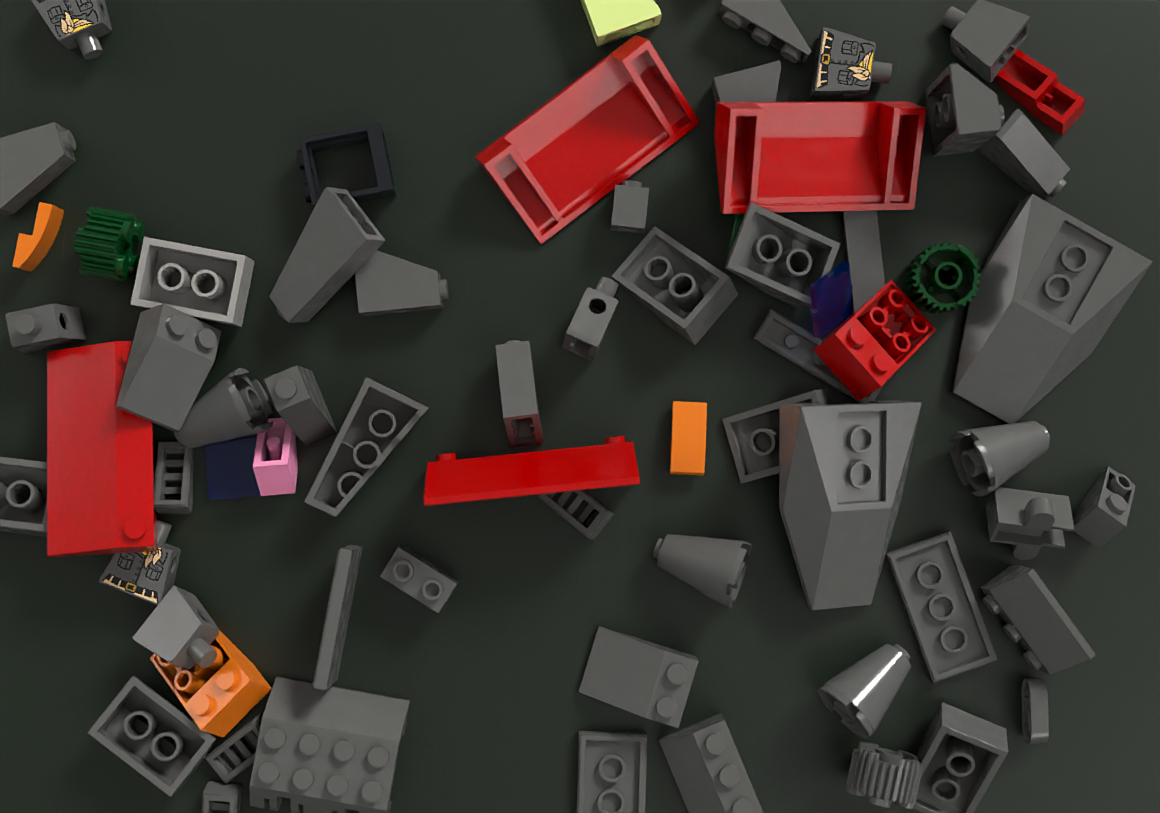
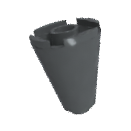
[174,368,273,448]
[950,421,1050,496]
[653,534,752,609]
[817,644,911,739]

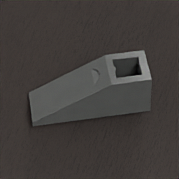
[718,0,811,64]

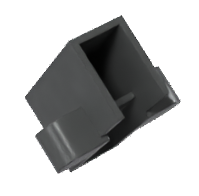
[986,487,1074,560]

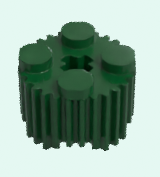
[74,206,145,281]
[904,242,981,314]

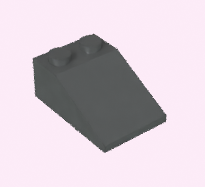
[725,202,840,309]
[611,226,739,345]
[116,303,221,432]
[722,388,832,484]
[579,626,699,728]
[913,702,1008,813]

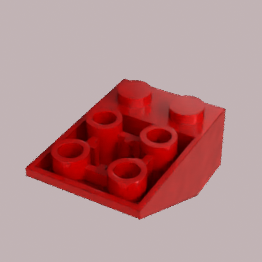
[813,279,936,401]

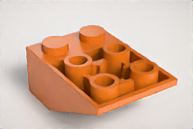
[150,630,272,737]

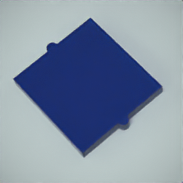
[810,261,853,338]
[205,437,261,501]

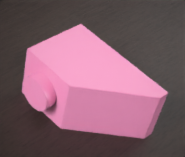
[253,418,298,496]

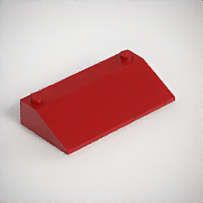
[475,35,700,244]
[714,101,926,214]
[47,341,157,557]
[424,436,640,506]

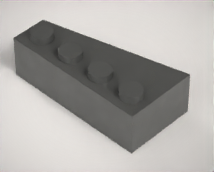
[305,377,429,517]

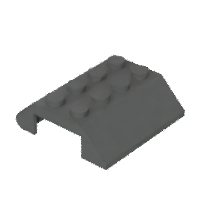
[249,676,410,813]

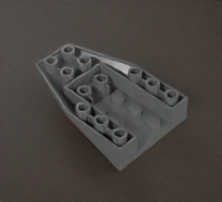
[952,194,1153,424]
[779,400,922,610]

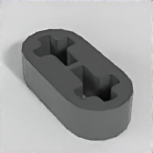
[1021,678,1049,744]

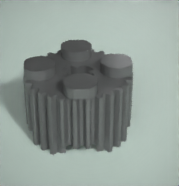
[846,741,923,809]

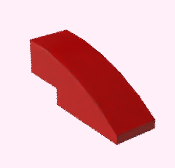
[993,49,1086,136]

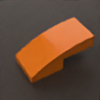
[12,202,64,272]
[670,401,707,476]

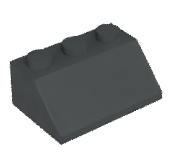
[925,63,1005,157]
[0,457,47,537]
[980,564,1096,675]
[88,676,216,797]
[659,713,763,813]

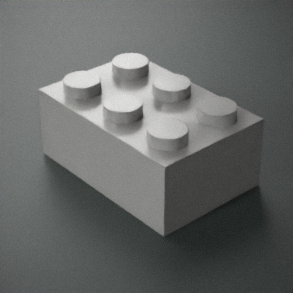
[131,237,255,327]

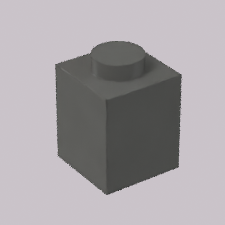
[611,180,649,234]

